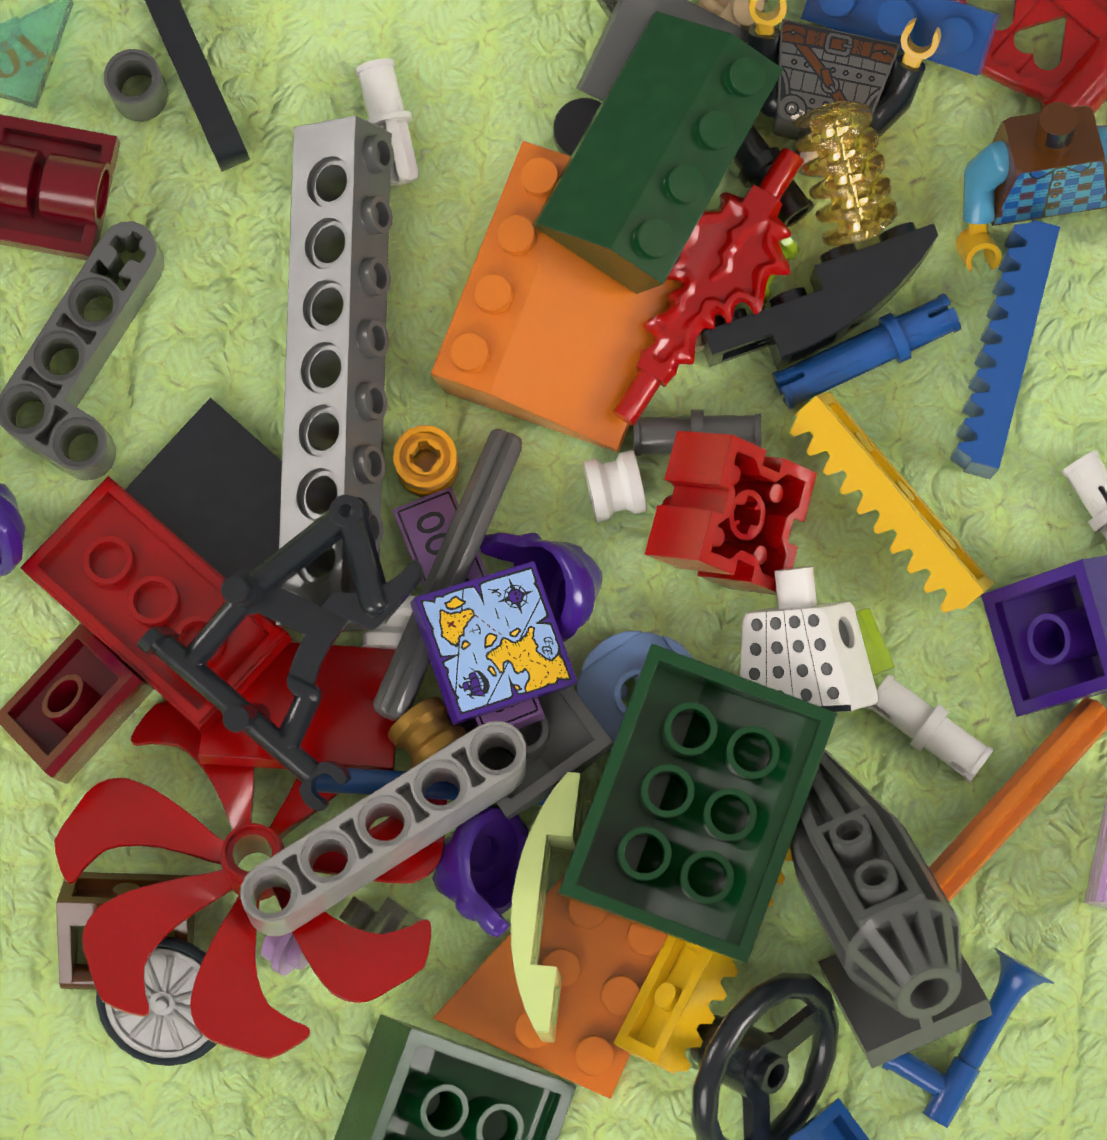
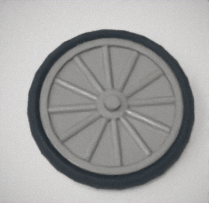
[96,937,217,1066]

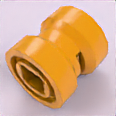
[393,425,459,498]

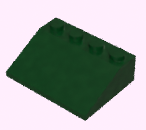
[557,644,838,963]
[334,1014,577,1140]

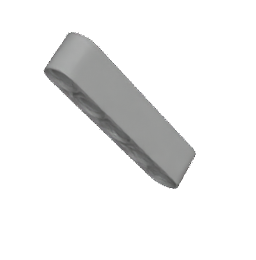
[240,721,526,936]

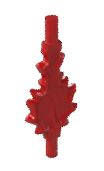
[613,148,804,426]

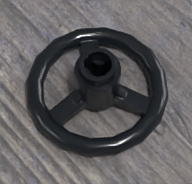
[690,973,839,1140]

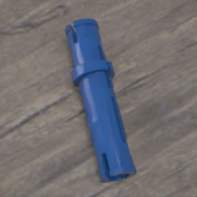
[772,293,961,410]

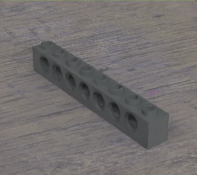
[277,115,394,632]

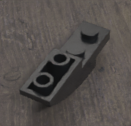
[702,222,938,370]

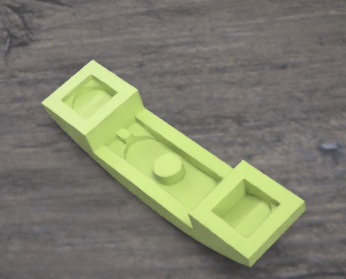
[511,772,585,1043]

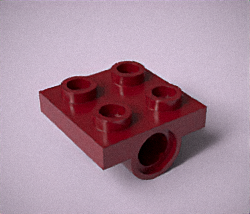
[0,114,120,261]

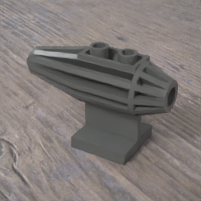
[790,749,992,1068]

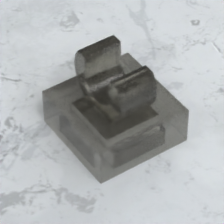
[339,896,423,934]

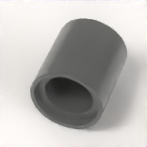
[104,49,169,122]

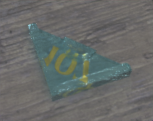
[0,0,74,109]

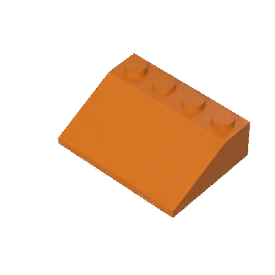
[430,141,681,453]

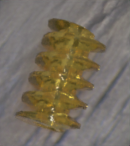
[792,101,898,246]

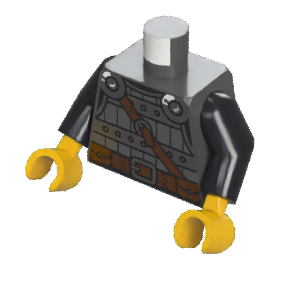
[748,0,941,178]

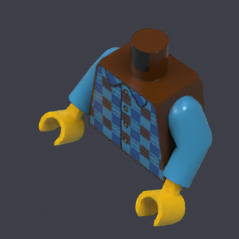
[955,102,1107,272]

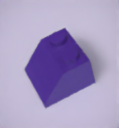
[981,555,1107,717]

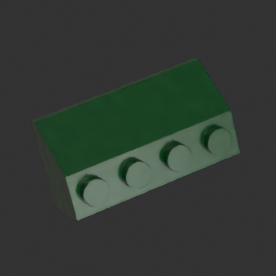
[532,11,783,294]

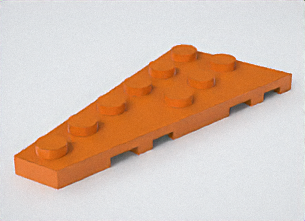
[433,875,668,1099]

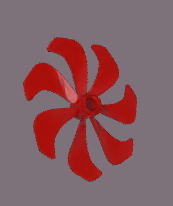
[54,701,447,1059]

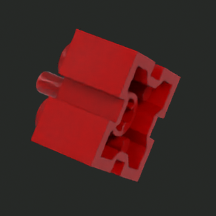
[644,431,817,595]

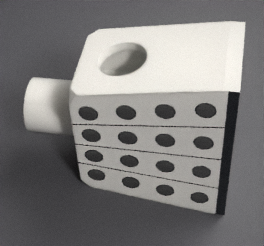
[740,566,878,712]

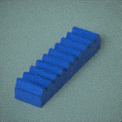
[950,219,1060,479]

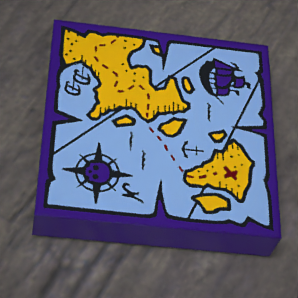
[410,561,578,725]

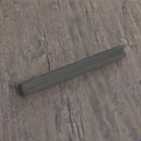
[373,428,522,721]

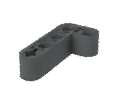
[0,221,164,480]

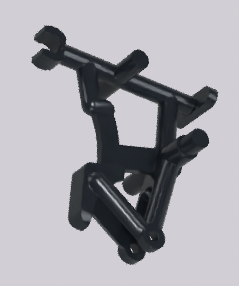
[137,494,423,811]

